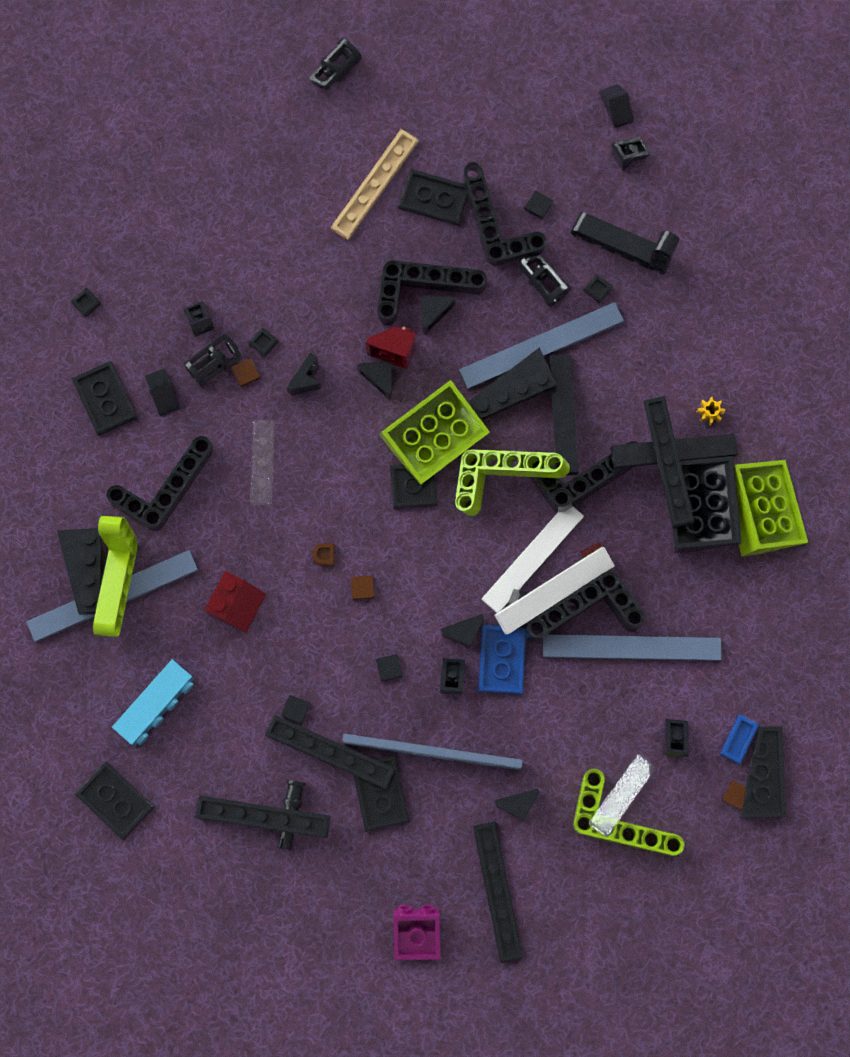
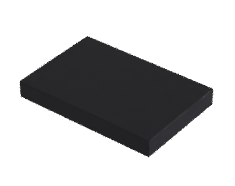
[398,169,468,226]
[72,361,137,436]
[353,755,409,832]
[75,761,155,841]

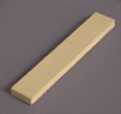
[331,129,419,241]

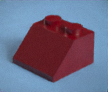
[366,327,416,369]
[204,571,266,633]

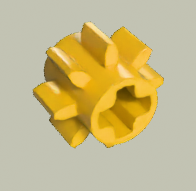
[697,397,725,426]

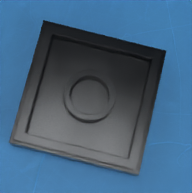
[390,464,437,509]

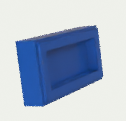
[719,714,759,765]

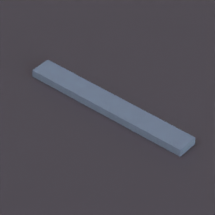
[459,302,624,390]
[26,550,199,642]
[543,635,721,661]
[342,734,522,770]

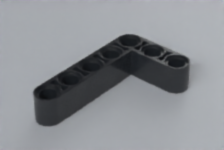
[463,162,547,266]
[571,212,679,275]
[378,260,487,325]
[106,436,213,531]
[530,441,639,513]
[524,571,645,642]

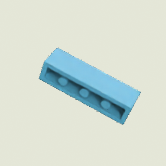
[112,660,194,747]

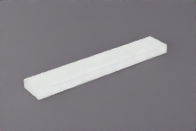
[481,507,584,613]
[495,547,614,634]

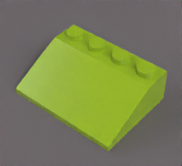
[379,380,490,485]
[734,460,808,556]

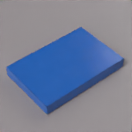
[478,625,526,694]

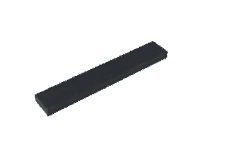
[550,355,578,476]
[643,396,694,528]
[610,433,738,469]
[265,715,396,790]
[195,795,331,839]
[473,821,523,962]

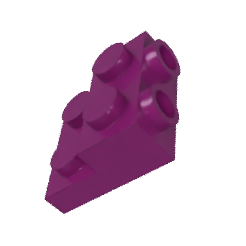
[393,905,440,960]

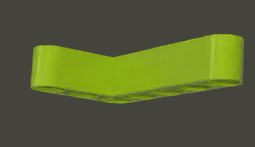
[455,450,570,516]
[93,516,138,637]
[573,769,684,856]

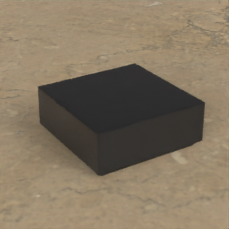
[524,190,553,220]
[583,273,613,304]
[70,288,101,318]
[248,327,279,357]
[376,654,403,681]
[281,695,310,724]

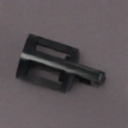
[310,38,362,90]
[518,253,571,307]
[183,334,241,387]

